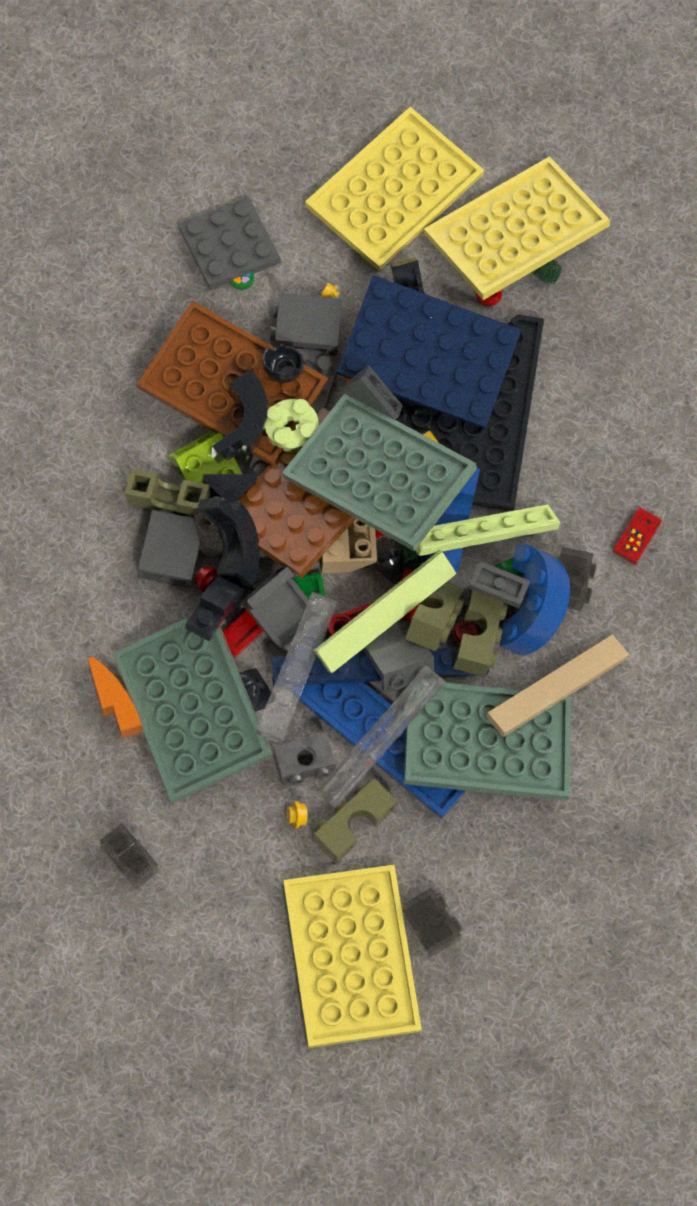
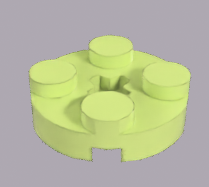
[265,399,319,452]

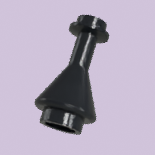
[376,550,406,585]

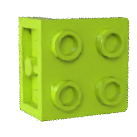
[167,431,242,497]

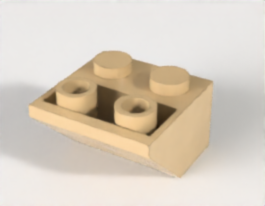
[321,519,377,573]

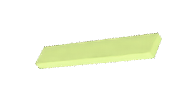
[416,504,560,556]
[314,551,457,673]

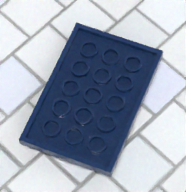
[336,275,521,429]

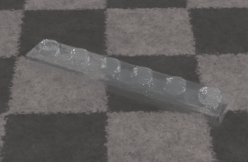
[256,592,338,744]
[317,665,446,808]

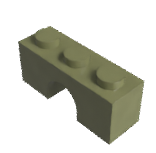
[124,469,213,521]
[405,582,465,651]
[453,590,508,677]
[313,778,398,864]

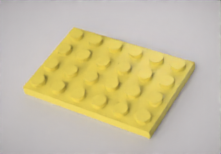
[305,107,484,271]
[424,156,610,300]
[283,865,422,1048]

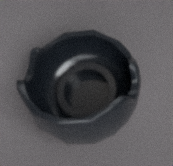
[262,344,304,384]

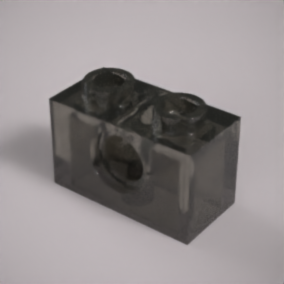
[558,547,596,611]
[100,823,158,890]
[402,887,462,958]

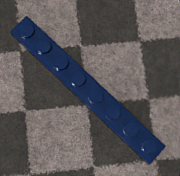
[270,647,489,688]

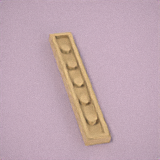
[486,634,630,737]

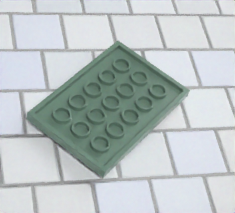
[282,393,477,551]
[113,616,273,803]
[403,680,571,801]

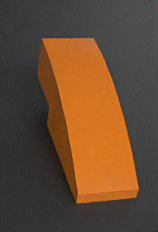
[88,657,143,739]

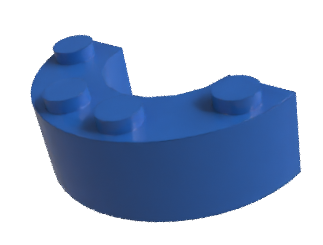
[421,468,480,575]
[500,543,570,656]

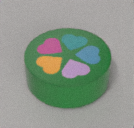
[230,271,254,290]

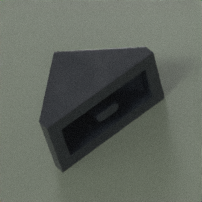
[202,474,257,503]

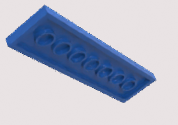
[283,639,466,819]

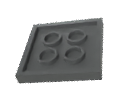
[178,197,281,290]

